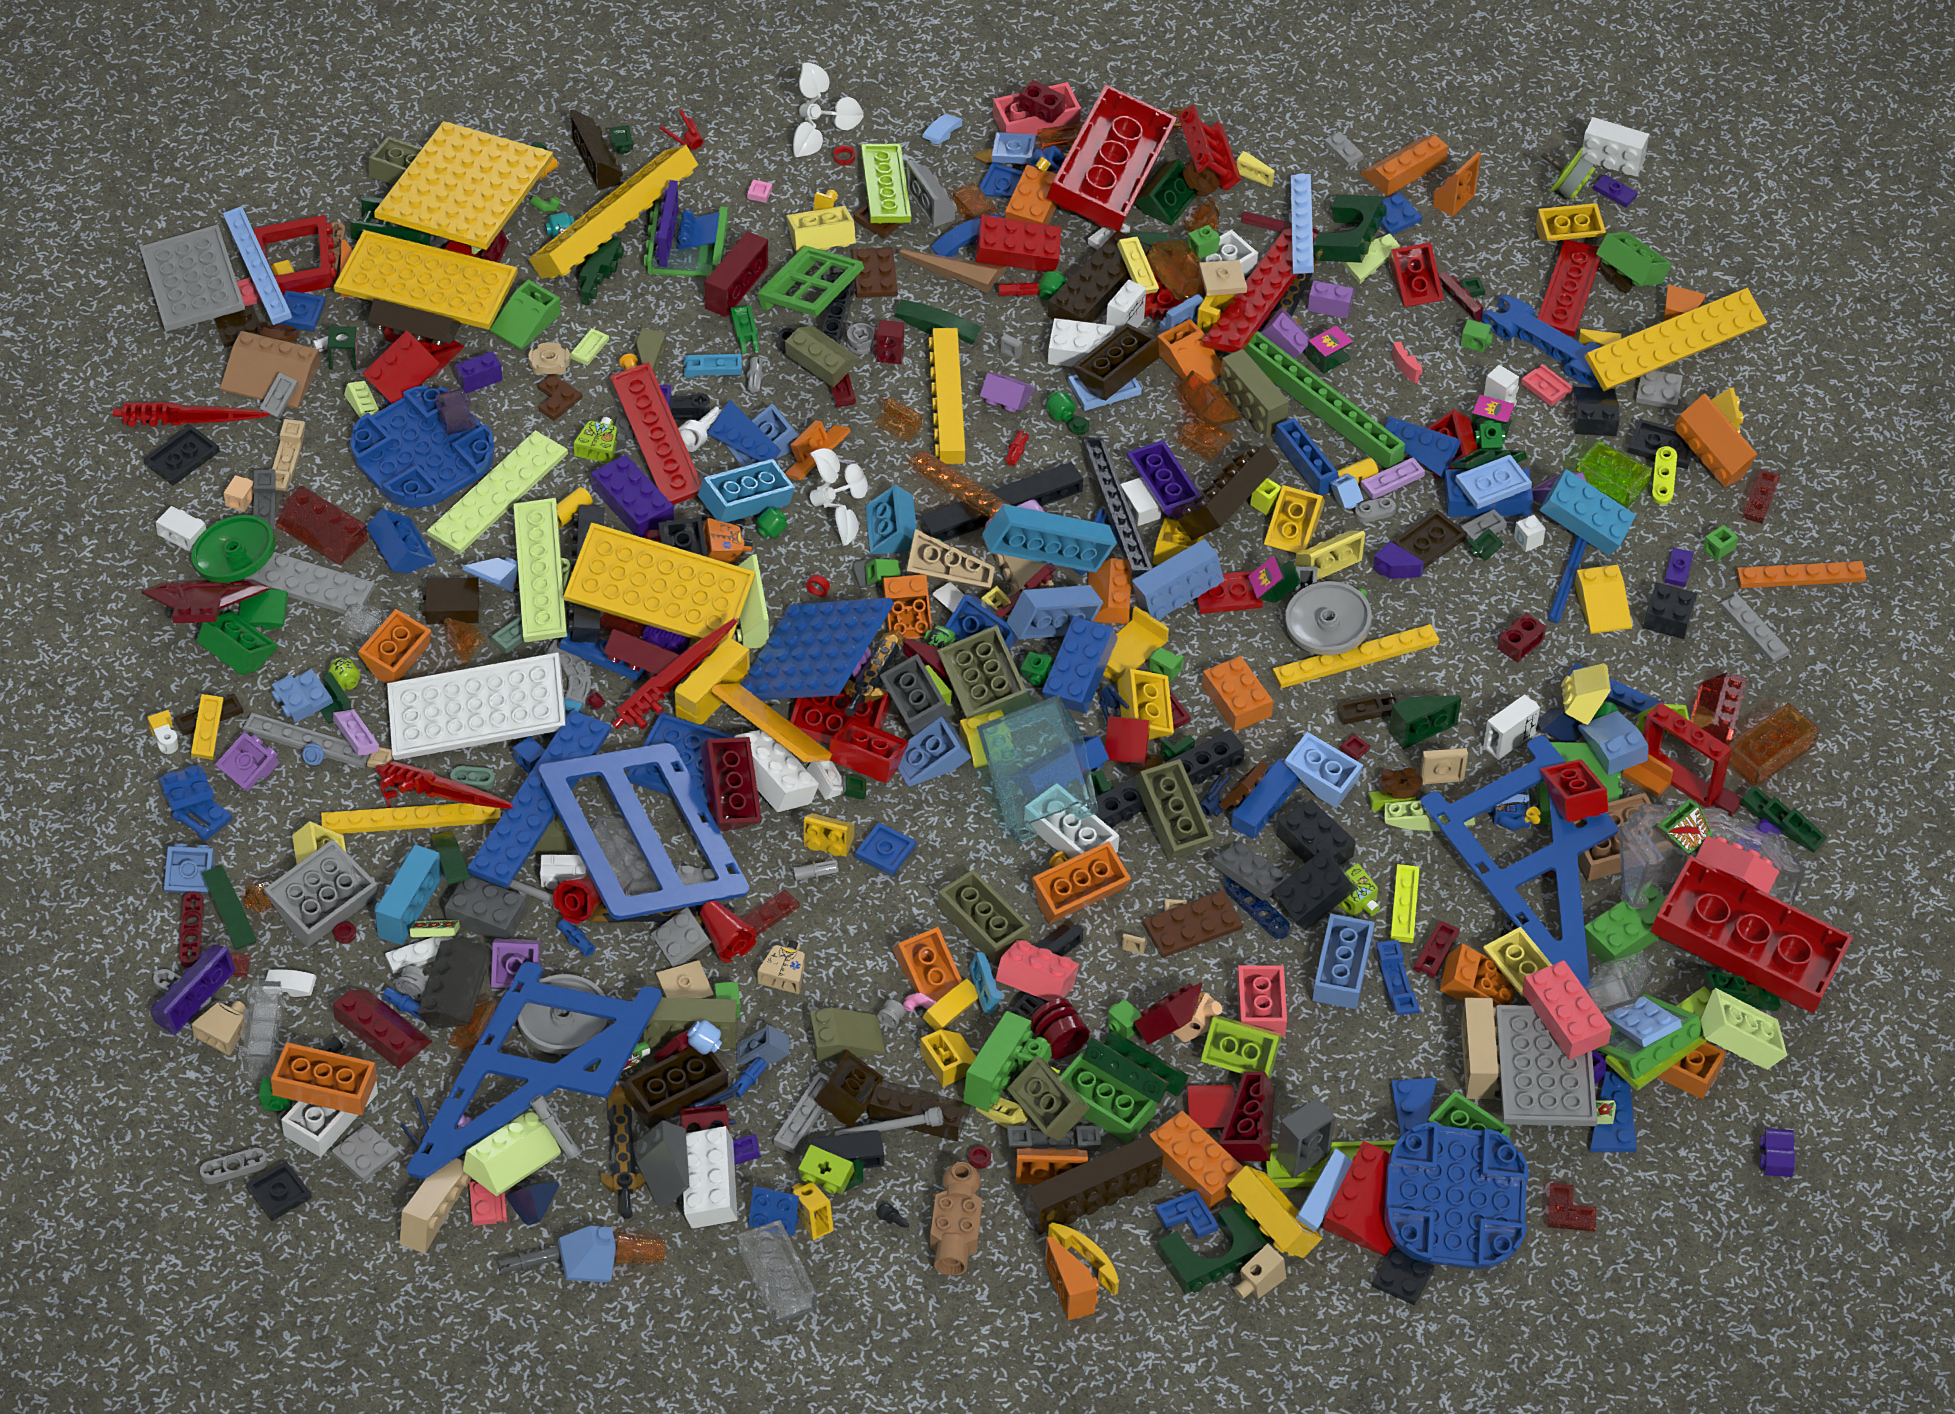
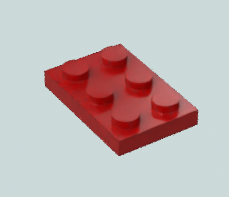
[1196,570,1263,614]

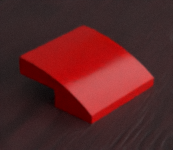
[1105,716,1151,764]
[1187,1085,1234,1129]

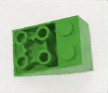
[490,279,561,350]

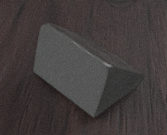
[853,558,879,588]

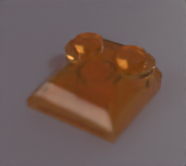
[1177,417,1235,462]

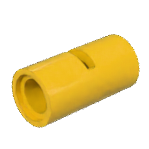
[1337,457,1378,484]
[557,487,593,528]

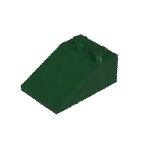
[1389,695,1462,749]

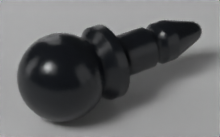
[876,1203,910,1228]

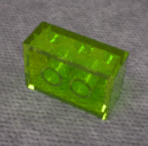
[1575,440,1652,509]

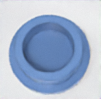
[302,743,324,765]

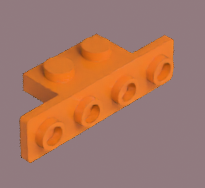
[785,420,851,480]

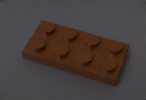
[1142,890,1243,958]

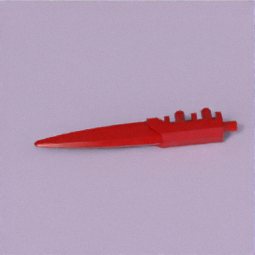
[113,402,271,427]
[612,618,739,729]
[376,761,514,809]

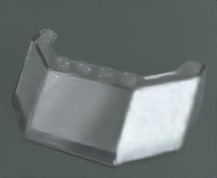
[1619,804,1805,909]

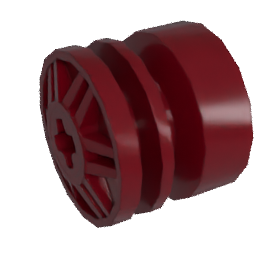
[1030,998,1090,1060]

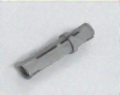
[530,1094,581,1159]

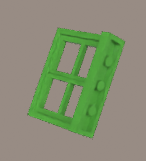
[757,245,864,317]

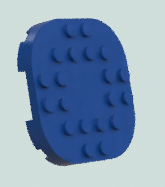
[350,385,495,508]
[1384,1122,1529,1269]

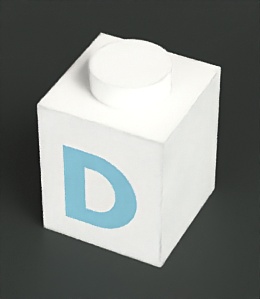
[1514,515,1546,552]

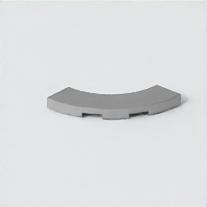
[545,639,591,708]

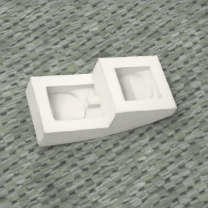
[263,970,317,997]

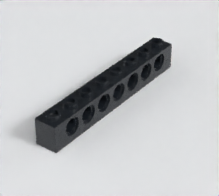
[1085,729,1245,829]

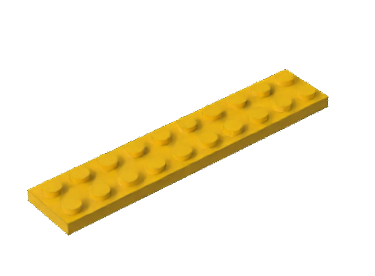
[1584,288,1767,391]

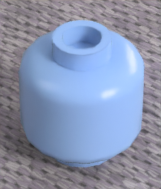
[687,1020,722,1054]

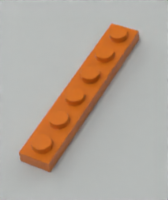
[1736,561,1866,588]

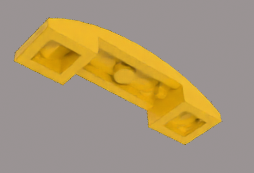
[1048,1223,1119,1296]

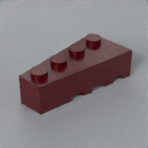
[1219,1071,1275,1161]

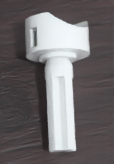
[678,406,723,452]

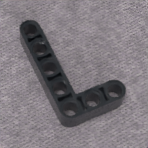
[779,271,854,353]

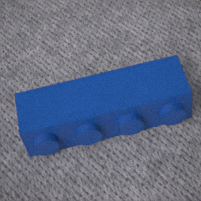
[1275,418,1338,495]
[1230,758,1301,840]

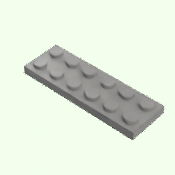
[240,552,375,618]

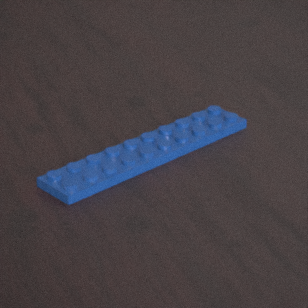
[467,710,612,889]

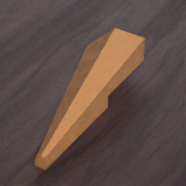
[899,249,1007,294]

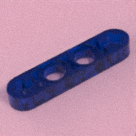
[1225,877,1290,939]

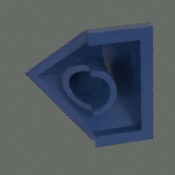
[1538,707,1582,743]
[505,1181,560,1226]

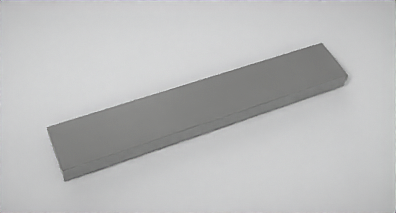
[243,713,371,768]

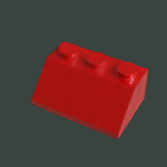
[363,331,441,404]
[1427,409,1478,478]
[829,718,909,783]

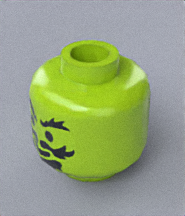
[328,658,361,690]

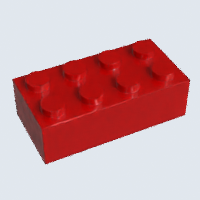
[975,215,1061,272]

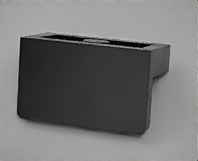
[1035,924,1084,957]

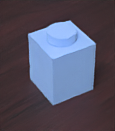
[1330,473,1364,509]

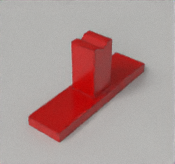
[379,785,398,808]

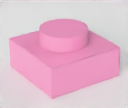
[747,180,772,203]

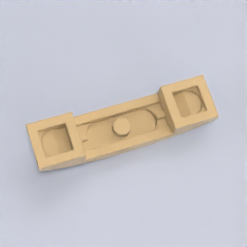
[269,419,305,491]

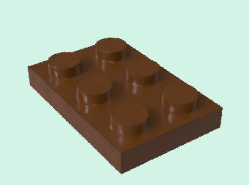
[853,247,898,298]

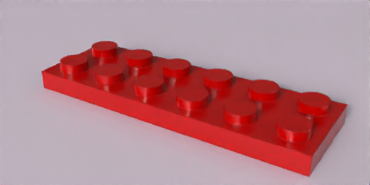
[1537,239,1602,337]

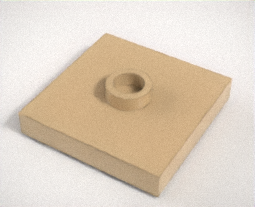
[1199,260,1247,296]
[1420,748,1468,784]
[656,960,714,999]

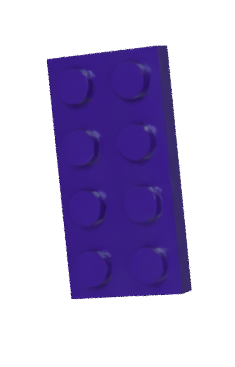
[655,180,679,267]

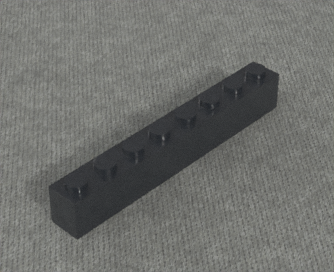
[921,462,1083,542]
[568,505,605,644]

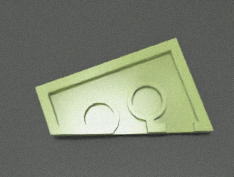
[1342,234,1401,284]

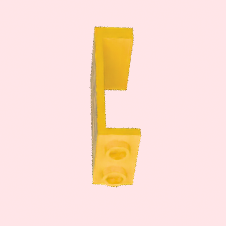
[1103,607,1169,685]

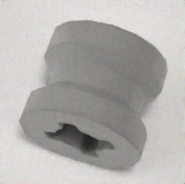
[877,1000,906,1028]

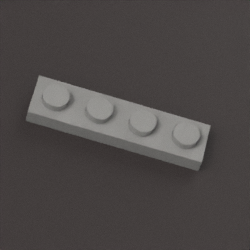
[1720,594,1790,663]
[774,1072,828,1154]

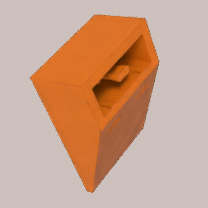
[1157,319,1222,390]
[882,574,932,640]
[1439,943,1515,1007]

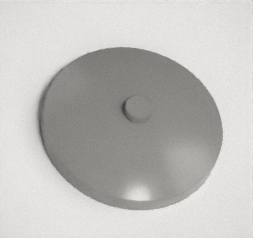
[1286,581,1372,655]
[517,974,609,1054]

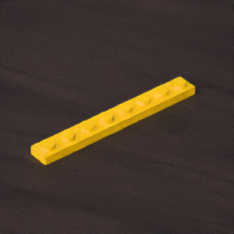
[1272,624,1439,688]
[321,803,501,834]

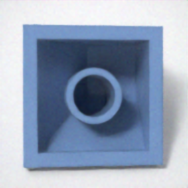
[462,557,519,592]
[558,1226,616,1282]

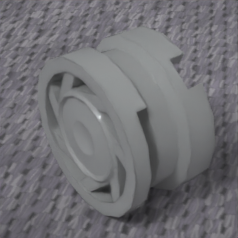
[847,323,875,354]
[395,966,432,1001]

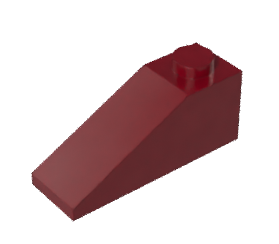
[903,639,953,689]

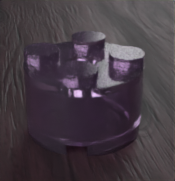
[435,389,476,436]

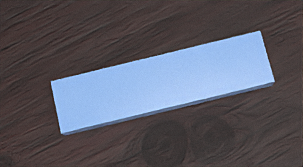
[1295,1149,1353,1231]

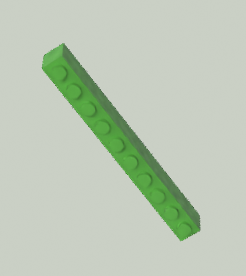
[1244,331,1405,469]

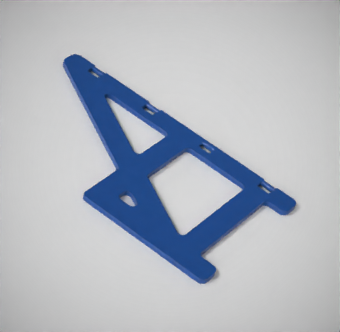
[1421,736,1619,992]
[407,962,662,1179]

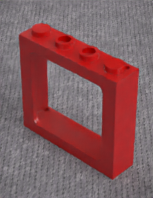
[254,215,337,296]
[1643,702,1732,809]

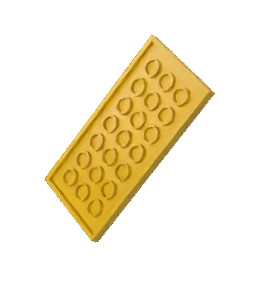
[334,230,518,330]
[564,522,755,646]

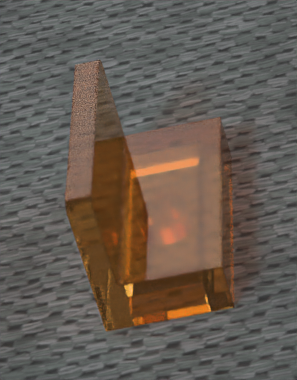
[875,397,922,442]

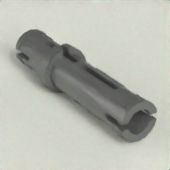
[497,1245,561,1275]

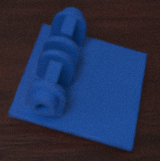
[677,210,720,250]
[749,1186,799,1235]

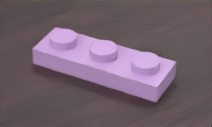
[1361,458,1425,500]
[333,709,379,756]

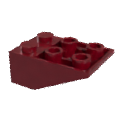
[1134,982,1202,1046]

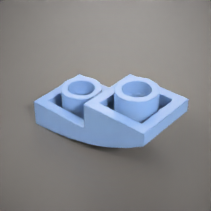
[923,113,963,144]

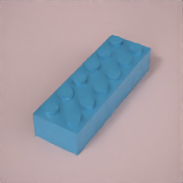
[982,504,1117,573]

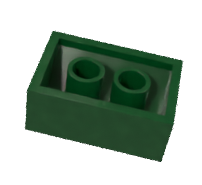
[1135,159,1199,226]

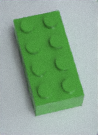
[1584,883,1666,970]
[963,1011,1033,1112]
[1061,1053,1157,1144]

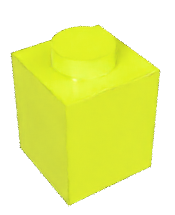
[1250,478,1282,516]

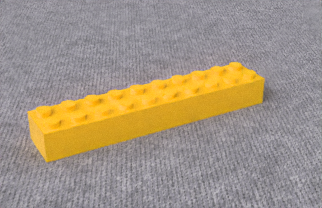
[528,145,698,279]

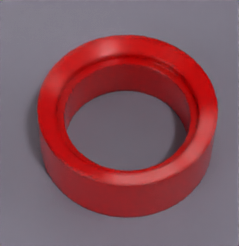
[833,145,855,166]
[806,574,830,597]

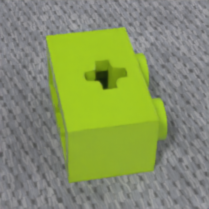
[798,1145,854,1195]

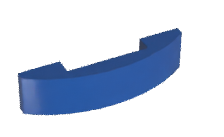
[931,215,1001,257]
[1376,940,1420,1016]

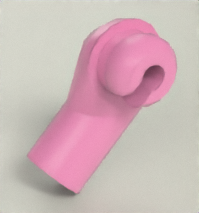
[903,993,936,1012]

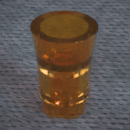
[616,1232,665,1265]

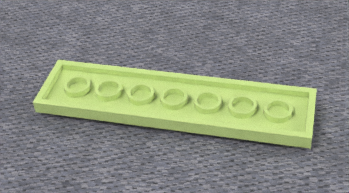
[427,430,568,554]
[513,498,567,642]

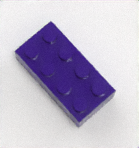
[591,454,674,538]

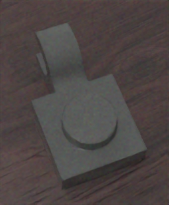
[615,417,635,450]

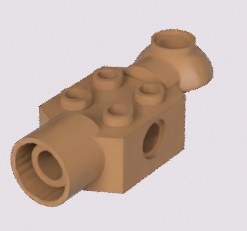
[930,1162,983,1275]

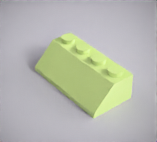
[736,554,769,649]
[1701,988,1787,1070]
[463,1109,561,1196]

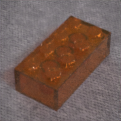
[1728,702,1820,787]

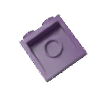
[215,732,280,792]

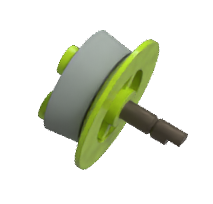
[1541,148,1596,200]

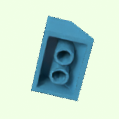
[865,484,917,554]

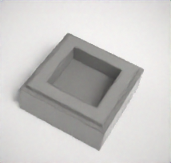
[1001,334,1022,359]

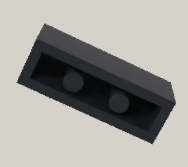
[811,1131,884,1173]

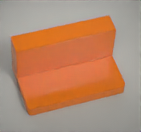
[1622,754,1673,798]

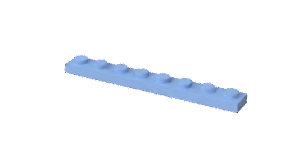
[1291,173,1314,274]
[223,206,292,325]

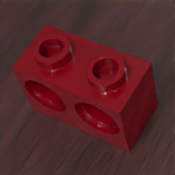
[1019,80,1066,124]
[873,320,905,364]
[1498,613,1547,663]
[679,1104,729,1134]

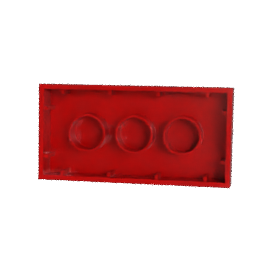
[1046,84,1177,231]
[1650,855,1853,1014]

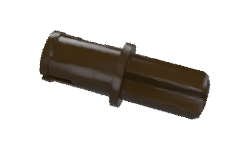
[1598,262,1632,294]

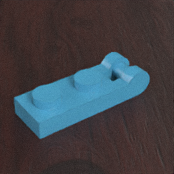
[684,354,742,378]
[969,952,1003,1015]

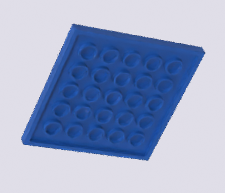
[740,597,894,700]

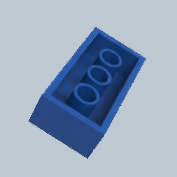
[1443,468,1533,517]
[1042,616,1118,714]

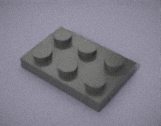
[1211,842,1289,901]

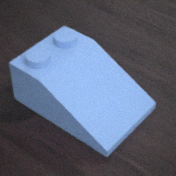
[1284,732,1363,809]

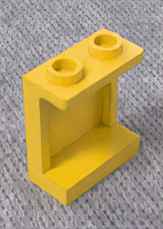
[1197,294,1235,336]

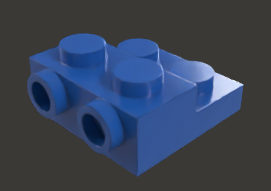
[158,765,215,810]

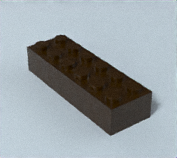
[1048,230,1151,323]
[1177,444,1280,541]
[1025,1135,1163,1235]

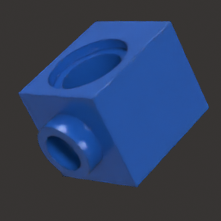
[513,736,545,774]

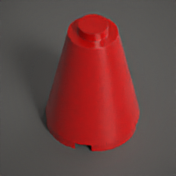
[553,875,602,924]
[700,901,758,963]

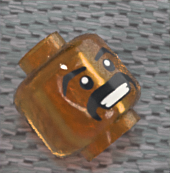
[244,880,274,913]

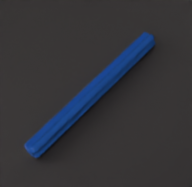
[1548,535,1587,623]

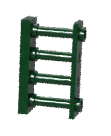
[350,196,430,246]
[1082,1031,1189,1103]

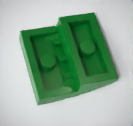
[239,589,288,630]

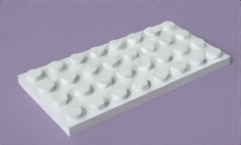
[387,653,566,760]

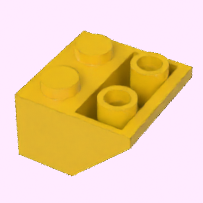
[1711,388,1743,433]
[804,813,854,857]
[920,1029,976,1087]

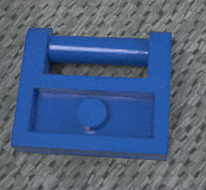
[172,799,233,842]

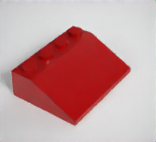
[790,683,892,744]
[1323,1141,1394,1257]

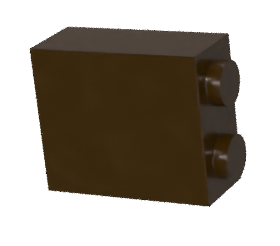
[422,577,479,624]

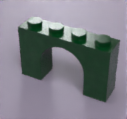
[1313,195,1387,263]
[1156,1203,1267,1295]

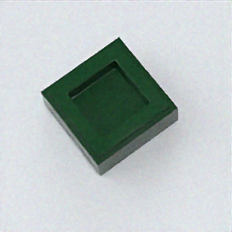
[1459,277,1485,298]
[843,773,866,799]

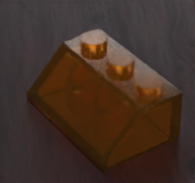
[1146,240,1205,301]
[1177,370,1243,427]

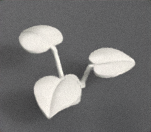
[793,63,863,157]
[810,448,868,546]

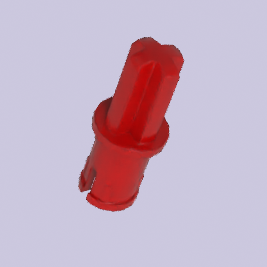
[999,281,1039,298]
[1005,430,1029,466]

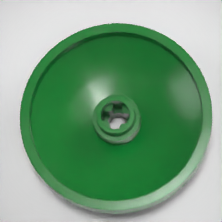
[191,515,276,583]

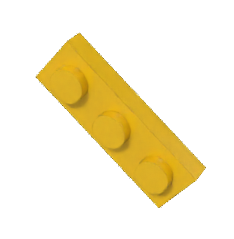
[191,694,223,760]

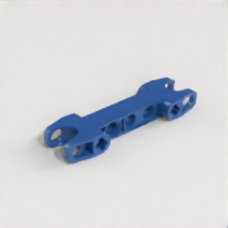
[1481,295,1602,388]

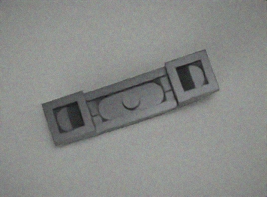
[253,470,276,532]
[1007,1126,1101,1152]

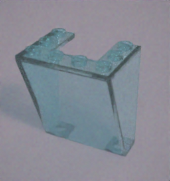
[977,695,1099,844]

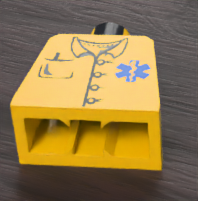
[791,1183,834,1240]

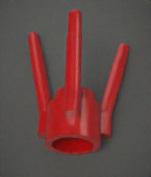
[660,110,704,150]

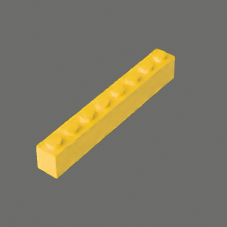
[929,328,965,464]

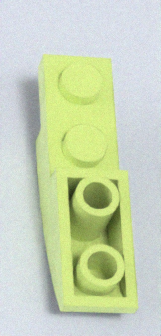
[1385,800,1475,831]

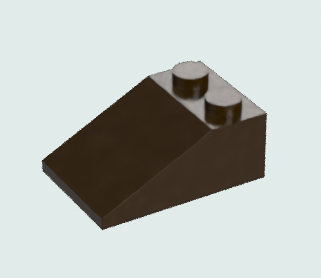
[814,1050,884,1128]

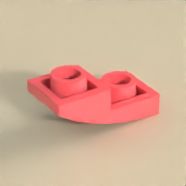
[1392,341,1422,383]

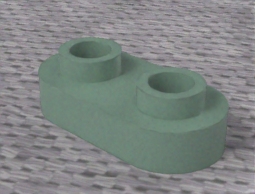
[450,766,495,791]

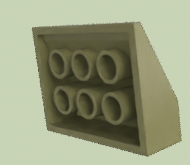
[937,625,1032,718]

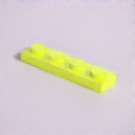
[1390,864,1419,943]

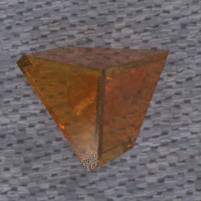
[1182,196,1220,233]
[444,617,485,667]

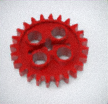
[1131,266,1194,321]

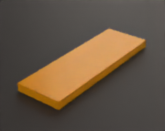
[711,683,832,762]

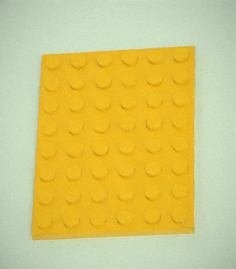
[374,121,553,250]

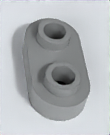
[1355,497,1396,522]

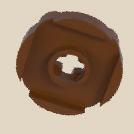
[1183,159,1220,197]
[258,322,300,342]
[1379,768,1423,799]

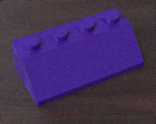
[1126,440,1200,519]
[150,946,236,1036]

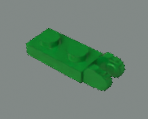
[730,305,759,354]

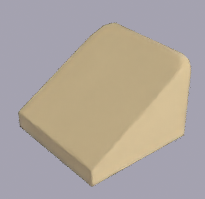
[1122,934,1147,954]

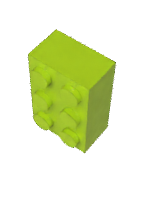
[1201,1015,1283,1079]

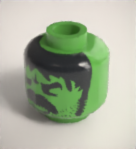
[924,625,958,648]

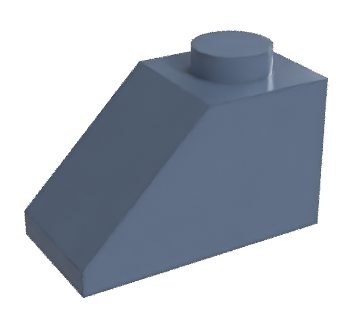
[737,1025,789,1064]

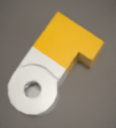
[147,710,178,754]

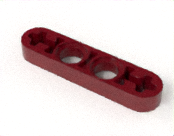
[179,891,204,968]

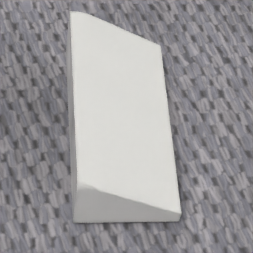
[932,582,966,618]
[807,760,843,800]

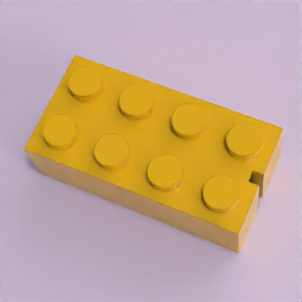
[675,637,750,725]
[1227,1165,1323,1258]

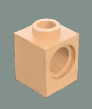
[224,475,254,512]

